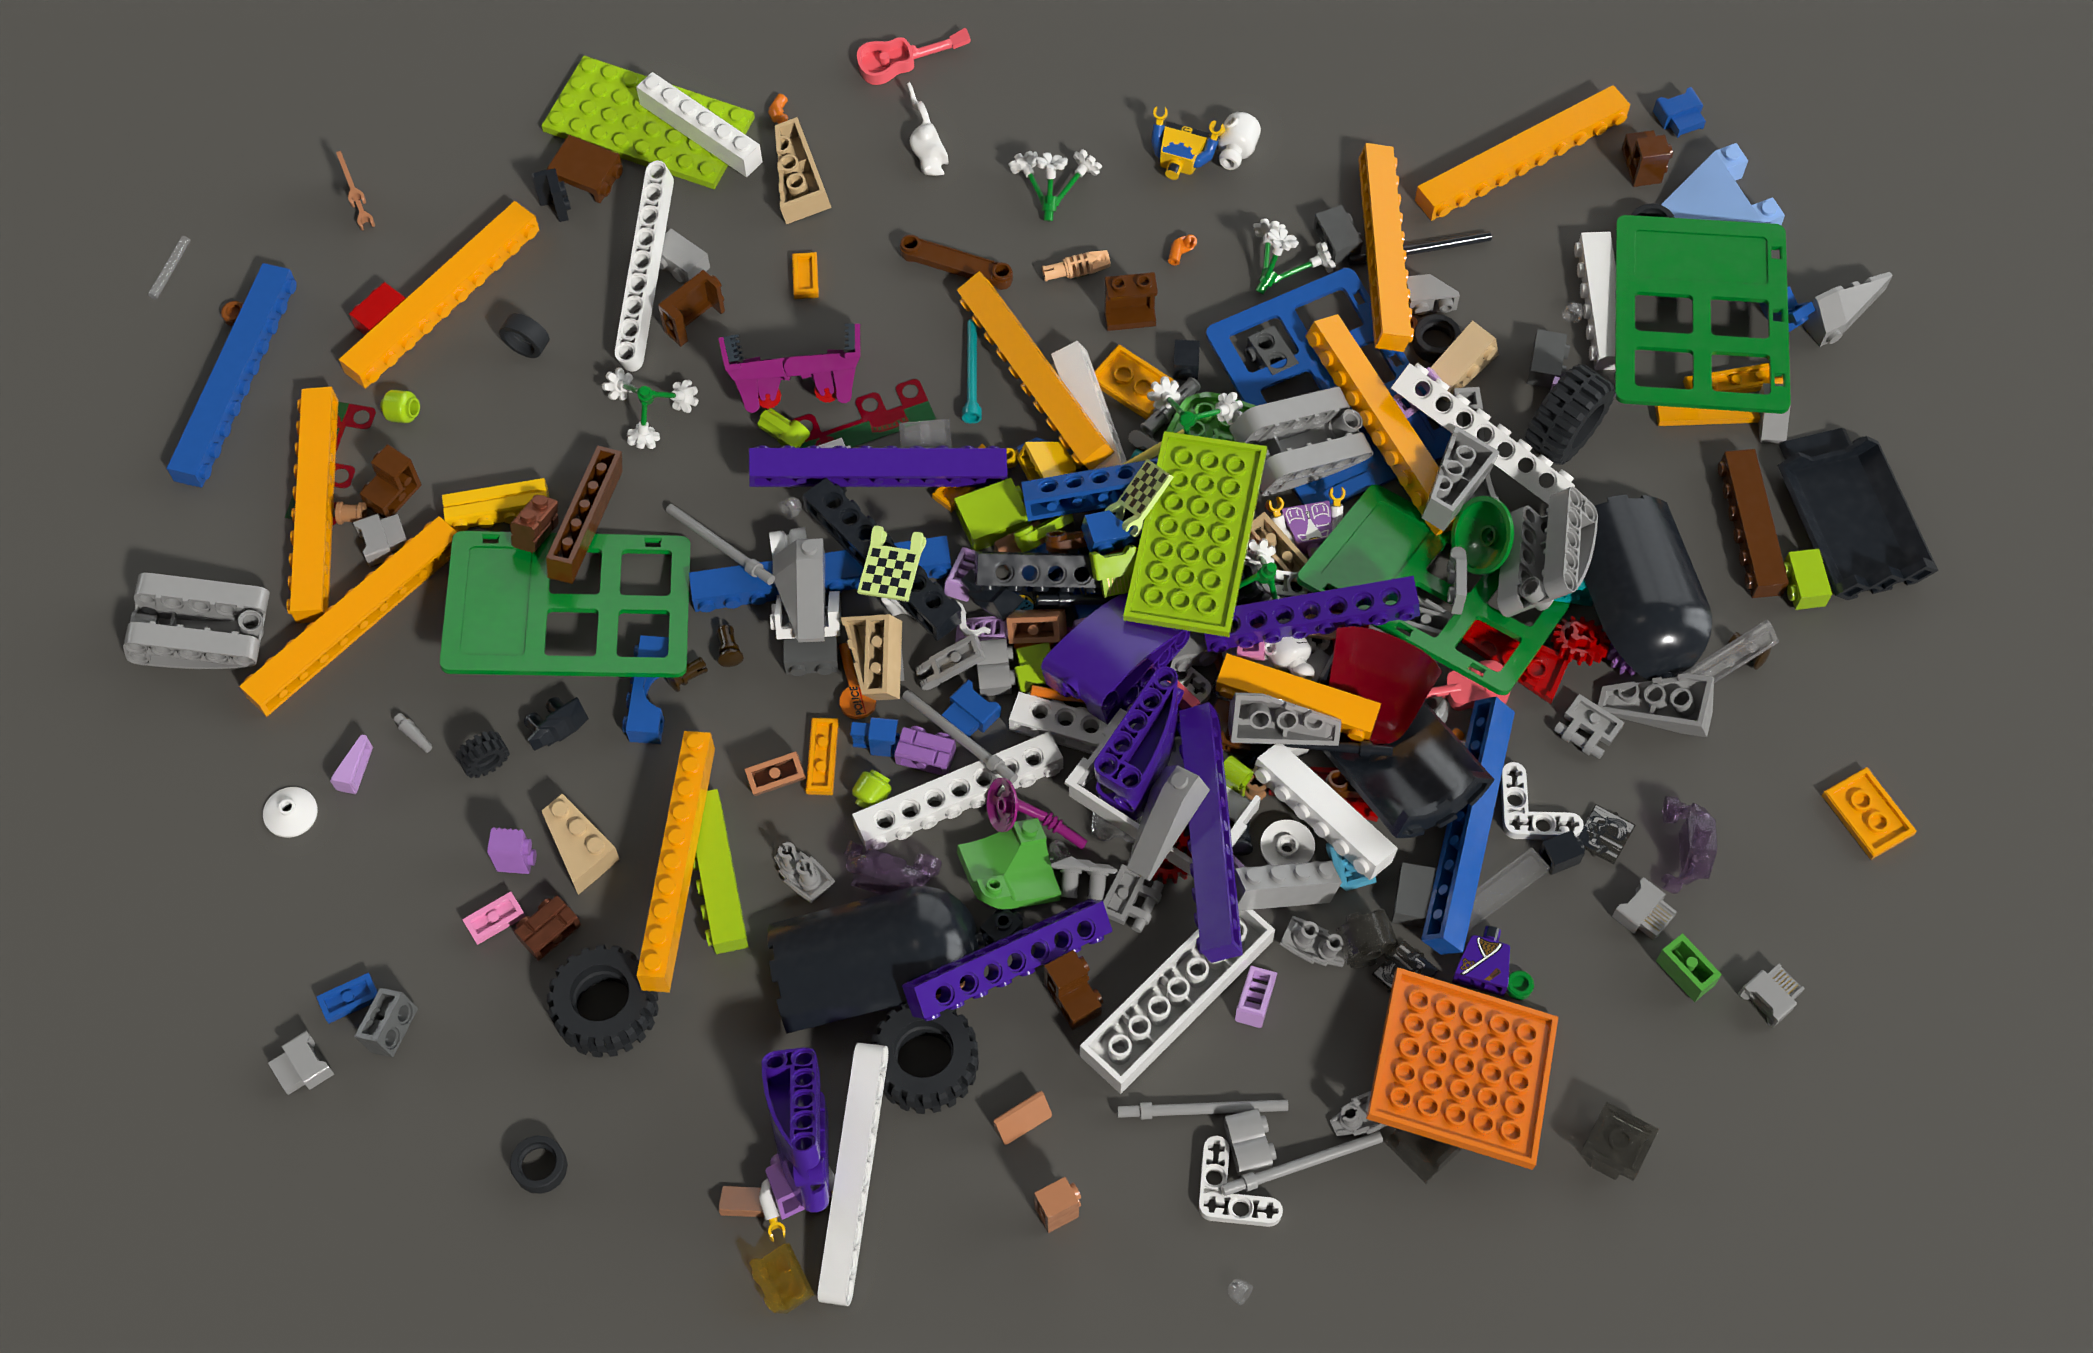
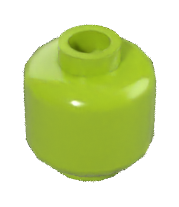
[380,390,420,423]
[852,769,892,809]

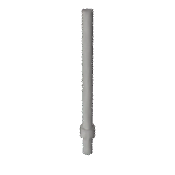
[666,504,775,585]
[902,690,1018,784]
[1117,1100,1288,1120]
[1221,1131,1383,1196]

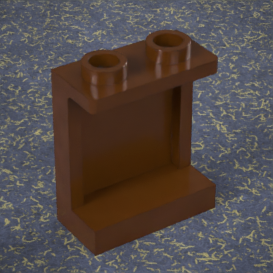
[546,135,623,203]
[658,270,725,347]
[1104,272,1158,331]

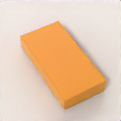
[792,252,819,299]

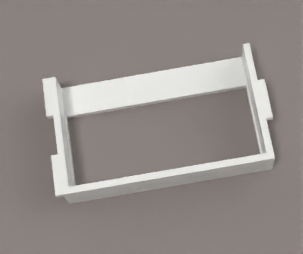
[1065,708,1261,876]

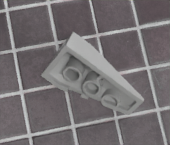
[1803,272,1893,347]
[1598,673,1714,737]

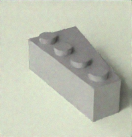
[1422,426,1500,531]

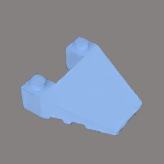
[1661,143,1785,225]

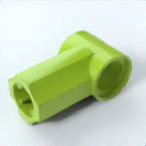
[757,408,810,448]
[1224,755,1254,797]

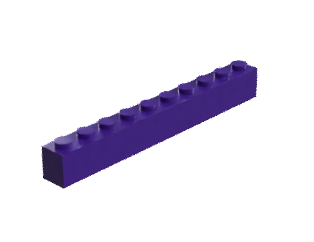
[749,445,1008,487]
[1177,702,1243,963]

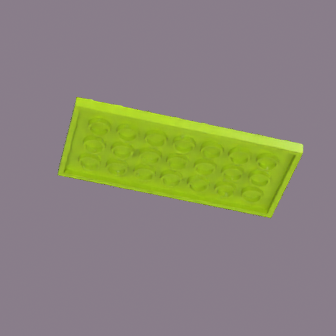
[542,56,755,190]
[1123,431,1267,637]

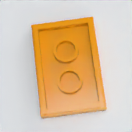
[1094,344,1179,420]
[1822,767,1917,860]

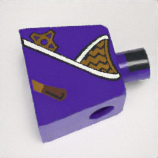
[1452,926,1510,997]

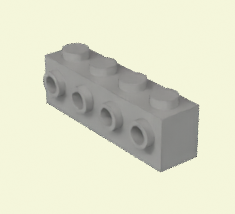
[1235,861,1342,911]

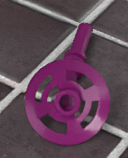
[987,777,1087,850]

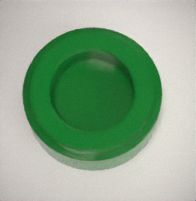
[1506,970,1534,1000]

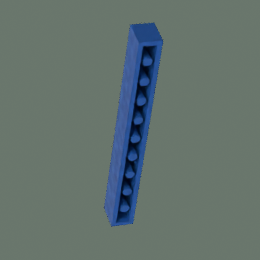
[166,263,297,488]
[689,536,952,612]
[1421,697,1515,955]

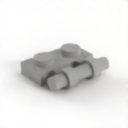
[1554,694,1625,759]
[1103,864,1164,933]

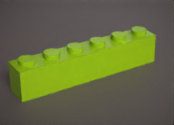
[693,789,749,954]

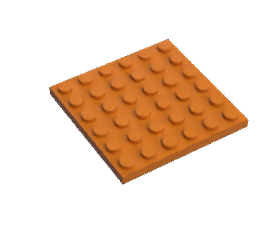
[1366,967,1558,1170]

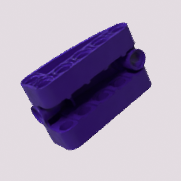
[1041,593,1190,725]
[1094,667,1184,820]
[762,1047,829,1212]

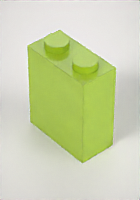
[954,478,1033,551]

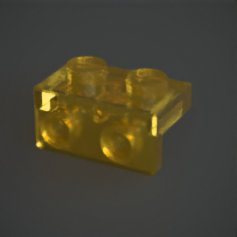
[749,1243,814,1313]

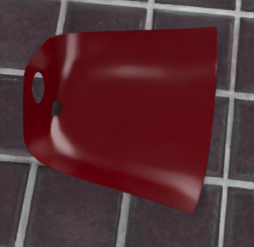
[1329,626,1442,744]

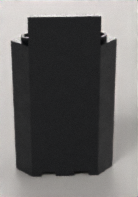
[1777,428,1939,600]

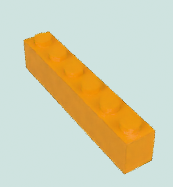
[1216,653,1381,741]

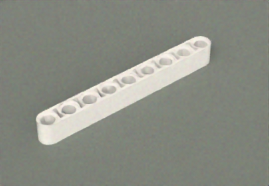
[615,161,674,372]
[818,1043,888,1306]

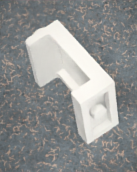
[770,591,841,639]

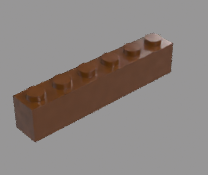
[546,445,623,584]
[1718,449,1789,598]

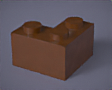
[1622,130,1673,187]
[359,444,422,518]
[1044,950,1104,1030]

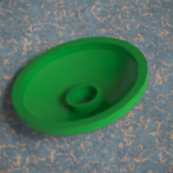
[1451,496,1514,575]

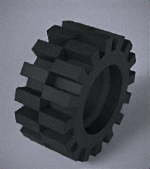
[456,731,510,778]

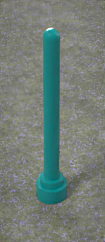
[962,319,982,424]

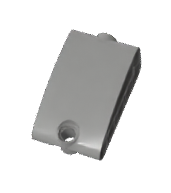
[1229,387,1373,496]
[1497,487,1598,617]
[123,573,270,669]

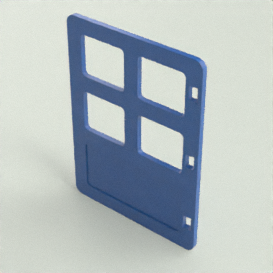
[1206,268,1452,505]

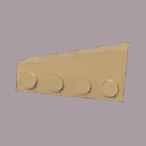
[775,117,831,224]

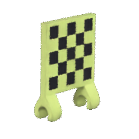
[1105,459,1174,537]
[857,526,926,602]

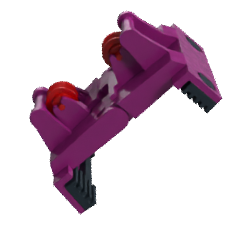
[718,323,861,413]

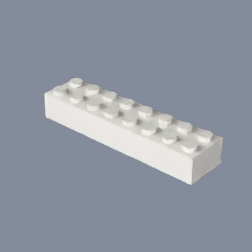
[1080,910,1275,1094]

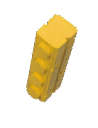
[442,478,549,532]

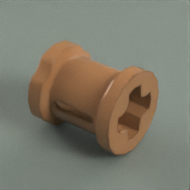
[335,502,367,525]
[1245,770,1268,800]

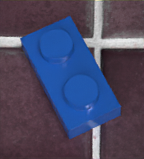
[316,972,378,1024]

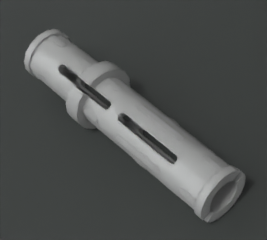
[1140,377,1201,437]

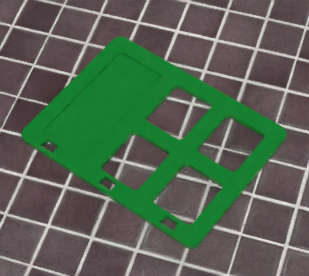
[1615,215,1791,414]
[1297,485,1572,695]
[440,531,691,678]

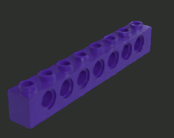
[1204,576,1420,652]
[902,899,1113,1021]

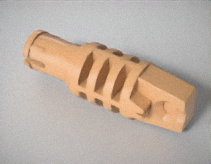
[1042,250,1111,282]

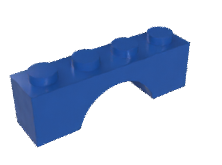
[1081,510,1144,555]
[622,635,669,744]

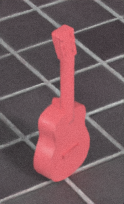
[857,28,971,85]
[1426,660,1511,711]

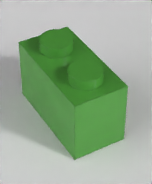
[1656,933,1722,1002]

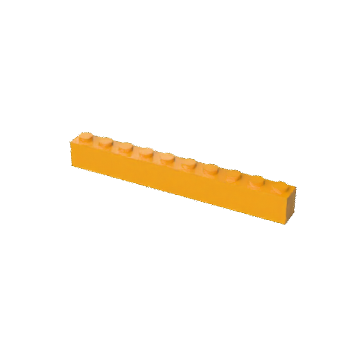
[1415,85,1630,221]
[1358,143,1414,352]
[339,201,539,389]
[957,271,1114,470]
[1305,314,1456,536]
[287,387,338,624]
[239,516,457,717]
[637,731,715,993]

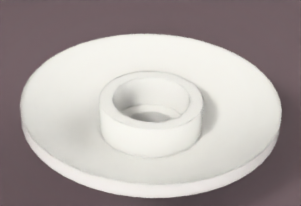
[263,787,318,838]
[1260,820,1315,866]

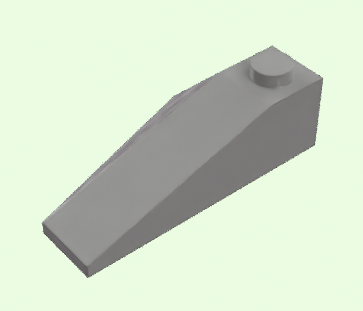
[773,538,825,642]
[1228,693,1342,746]
[1127,765,1210,881]

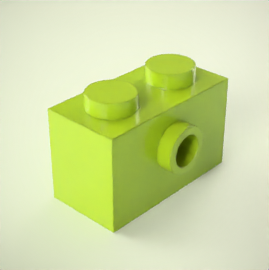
[1784,549,1832,610]

